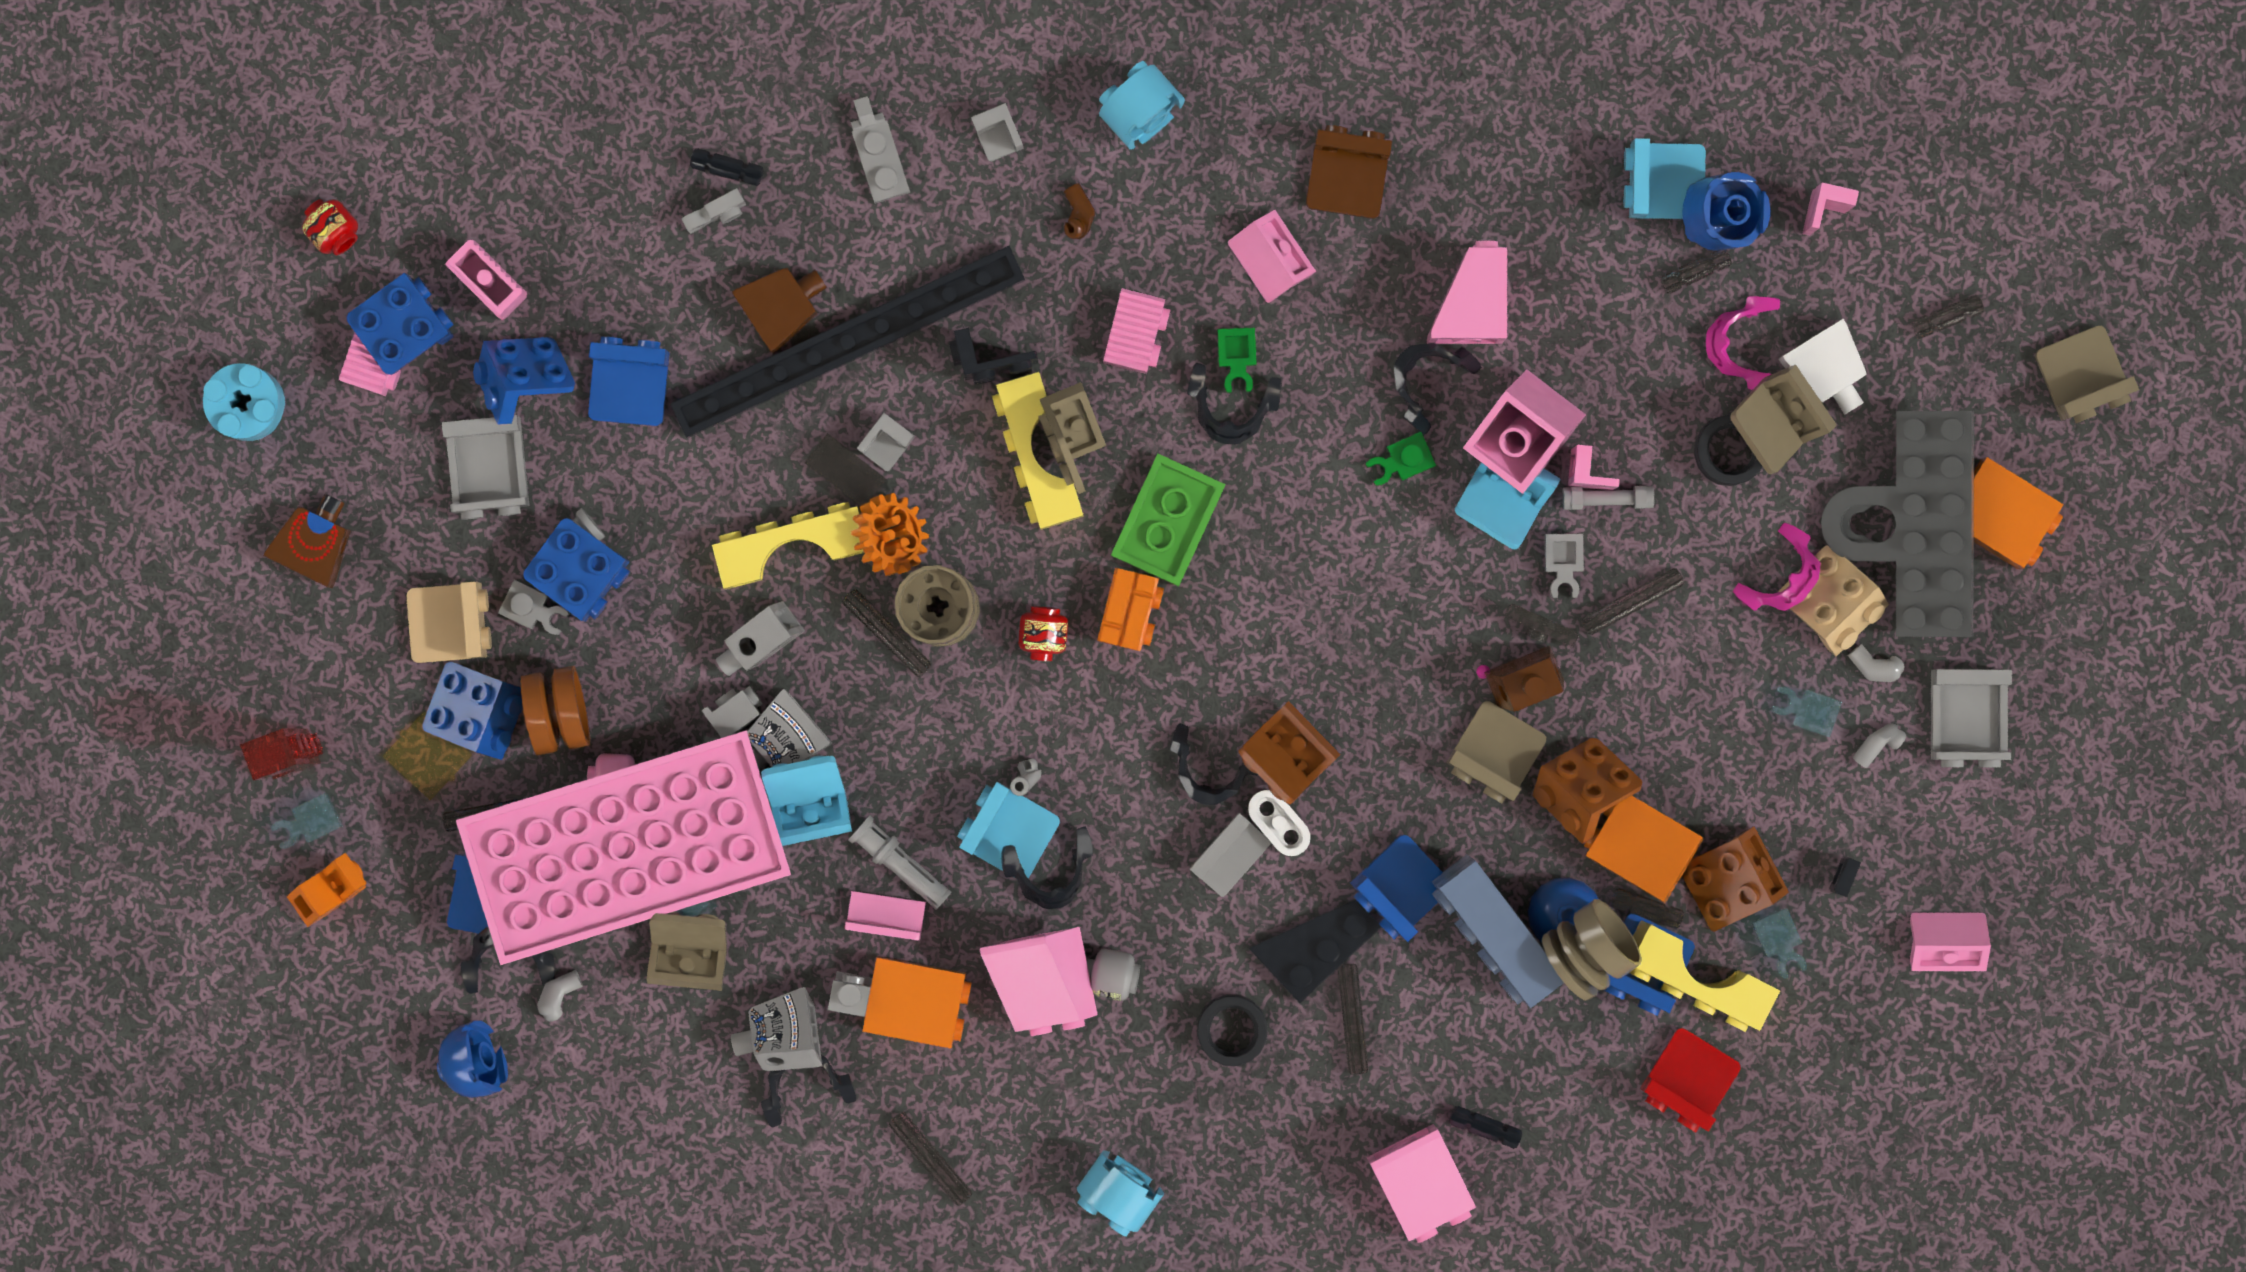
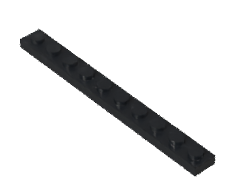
[670,246,1025,439]

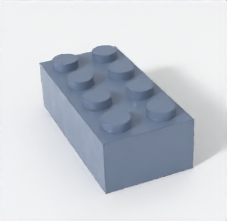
[1432,854,1564,1008]

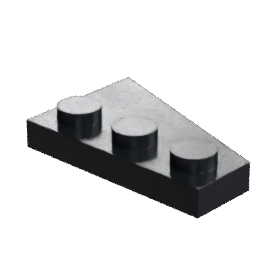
[1249,900,1382,1004]

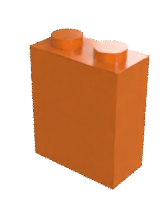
[1974,457,2064,569]
[1584,796,1703,903]
[862,956,972,1049]

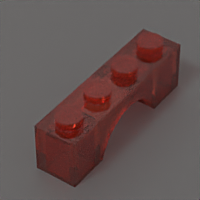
[240,728,323,781]

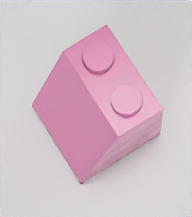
[1427,241,1507,344]
[1463,370,1586,494]
[980,927,1098,1036]
[1366,1124,1476,1243]

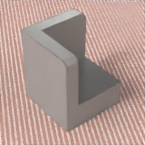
[971,103,1024,162]
[857,413,915,472]

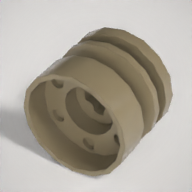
[895,565,980,647]
[1542,899,1642,1001]

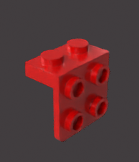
[1640,1028,1741,1133]

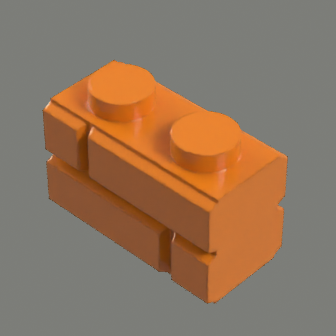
[1097,568,1164,652]

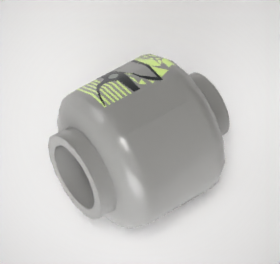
[1087,948,1141,1001]

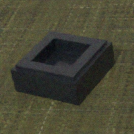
[1829,857,1861,897]

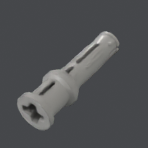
[848,815,951,910]

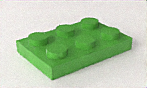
[1111,454,1226,587]

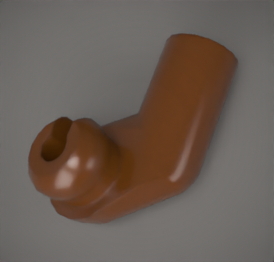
[1064,183,1095,239]

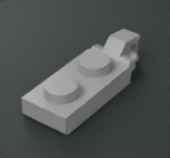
[851,96,910,204]

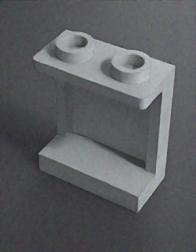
[442,415,529,520]
[1931,669,2012,767]

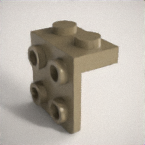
[2035,326,2139,423]
[1731,364,1837,474]
[1038,382,1106,494]
[1446,701,1546,804]
[647,911,727,991]

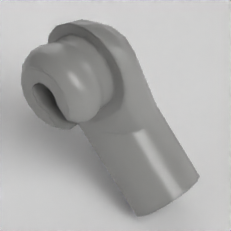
[1847,644,1905,682]
[1853,723,1906,768]
[1010,758,1041,796]
[537,970,583,1022]

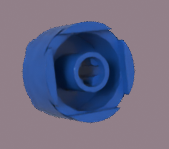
[1682,172,1770,251]

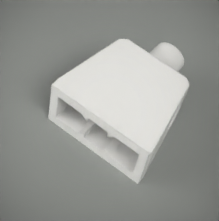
[1779,319,1867,415]

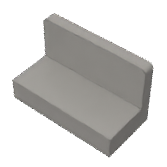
[1189,813,1271,897]

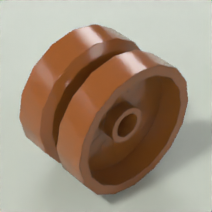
[520,666,590,756]

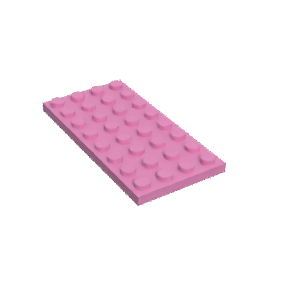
[456,730,791,965]

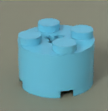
[1099,61,1185,149]
[203,363,285,441]
[1077,1150,1164,1236]

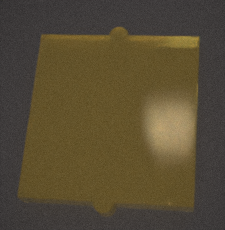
[383,711,472,801]

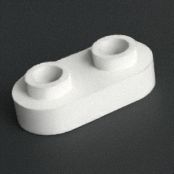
[1248,790,1310,856]

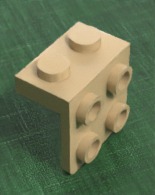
[1779,545,1889,656]
[407,582,492,663]

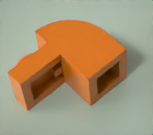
[287,853,367,927]

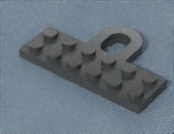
[1821,411,1974,637]

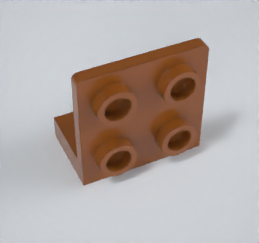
[1682,826,1789,932]

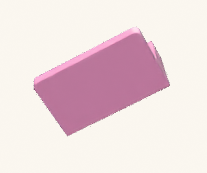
[1802,183,1859,236]
[1228,210,1316,303]
[1568,445,1620,490]
[845,891,926,940]
[1910,913,1991,971]

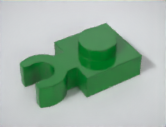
[1217,328,1257,393]
[1365,432,1436,486]

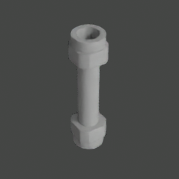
[1562,486,1654,510]

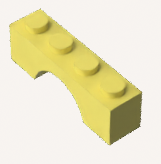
[992,372,1084,530]
[712,502,864,590]
[1630,920,1780,1032]

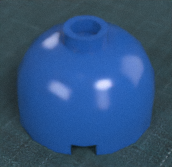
[1527,877,1599,943]
[437,1021,508,1098]

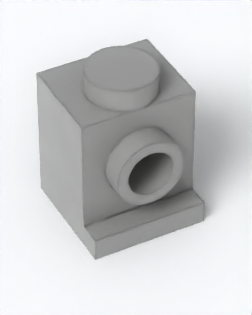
[702,686,763,738]
[828,971,872,1017]

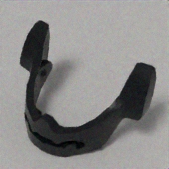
[1394,343,1482,434]
[1187,363,1282,445]
[1169,723,1258,805]
[1001,826,1093,909]
[460,927,555,994]
[761,1055,856,1128]

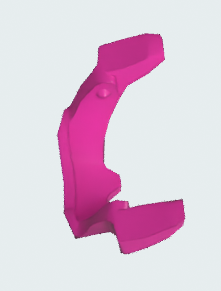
[1706,296,1780,390]
[1733,523,1821,611]

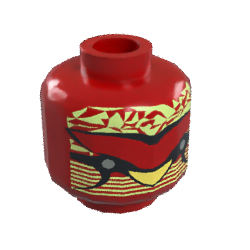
[302,199,358,256]
[1018,606,1068,661]

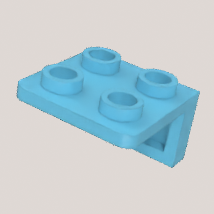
[1623,138,1706,219]
[1455,462,1561,549]
[761,756,852,846]
[957,782,1060,878]

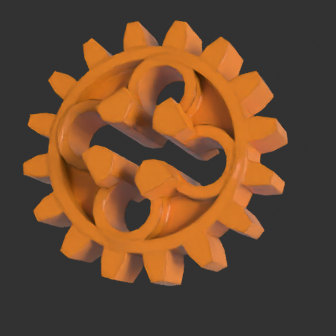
[851,493,929,576]

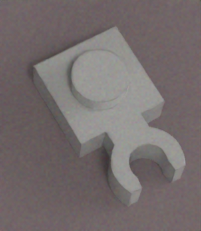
[681,188,746,234]
[1544,534,1584,598]
[498,580,570,635]

